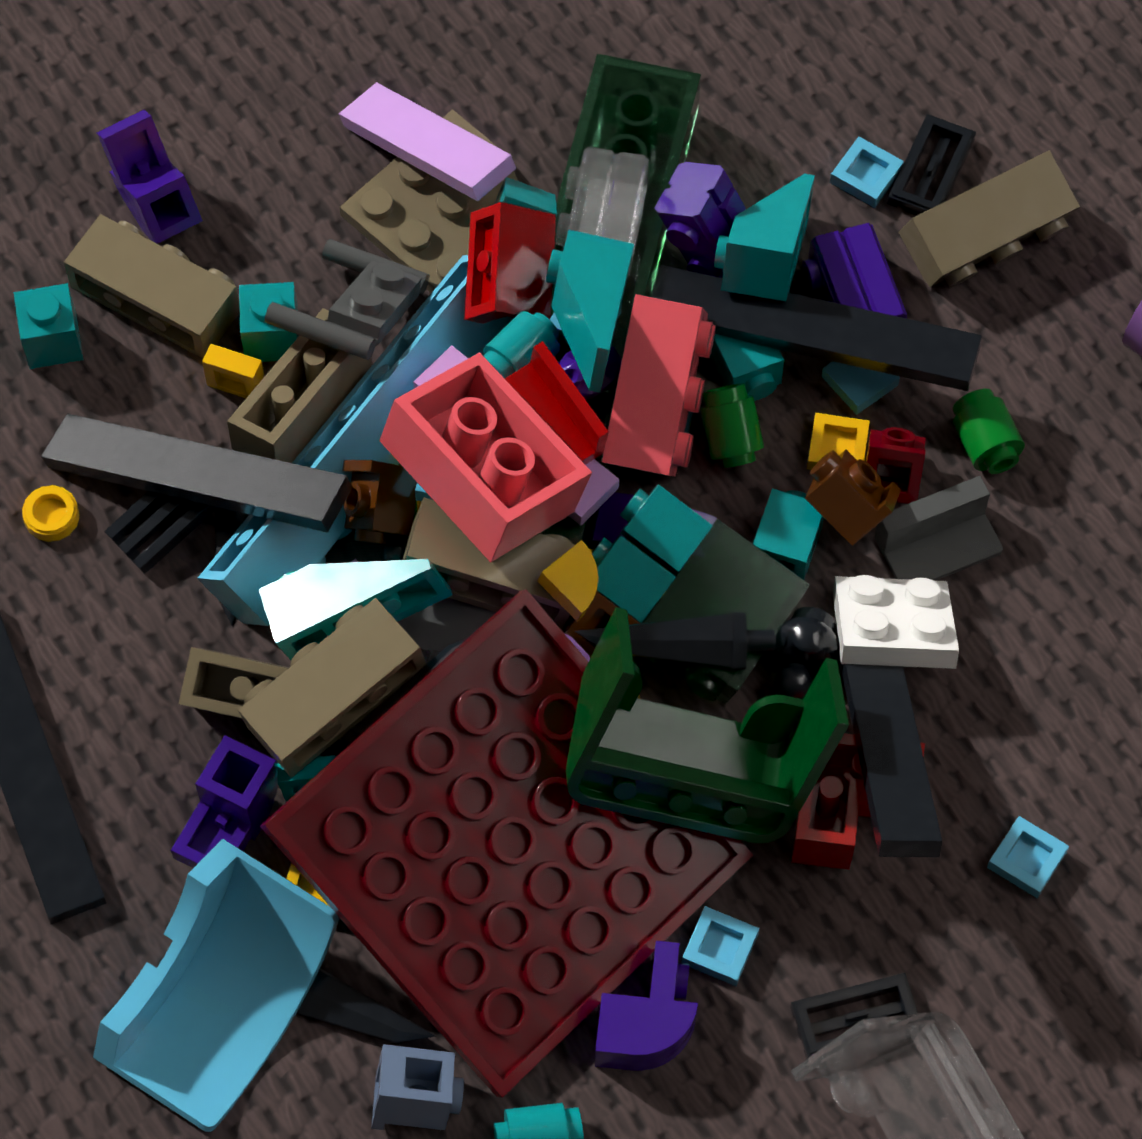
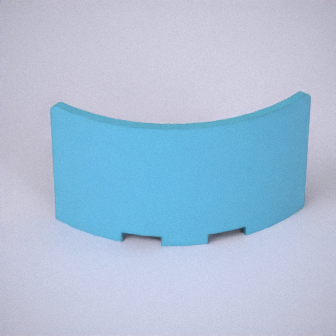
[93,839,339,1132]

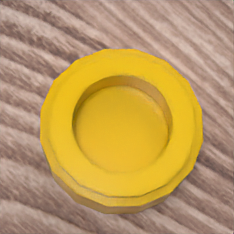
[22,485,80,542]

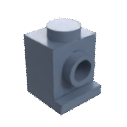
[371,1044,464,1130]

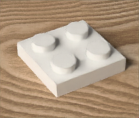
[833,575,959,669]

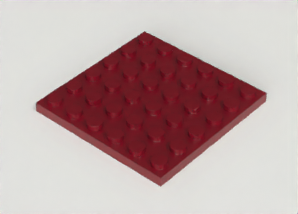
[260,589,753,1098]

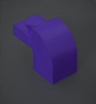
[97,109,203,244]
[171,735,278,868]
[595,941,698,1071]

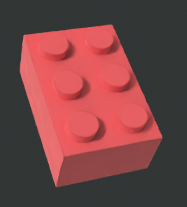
[602,294,716,477]
[380,352,592,563]

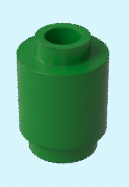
[699,383,764,468]
[952,388,1025,474]

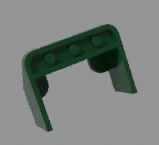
[566,607,849,843]

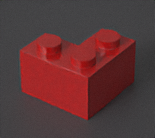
[791,733,925,870]

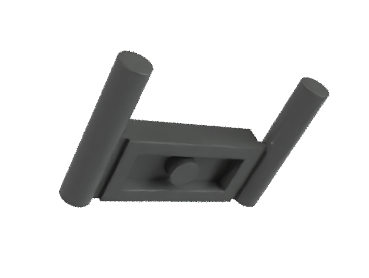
[265,239,430,360]

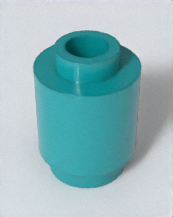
[483,311,560,379]
[494,1103,584,1139]

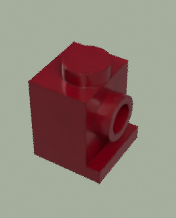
[866,427,926,504]

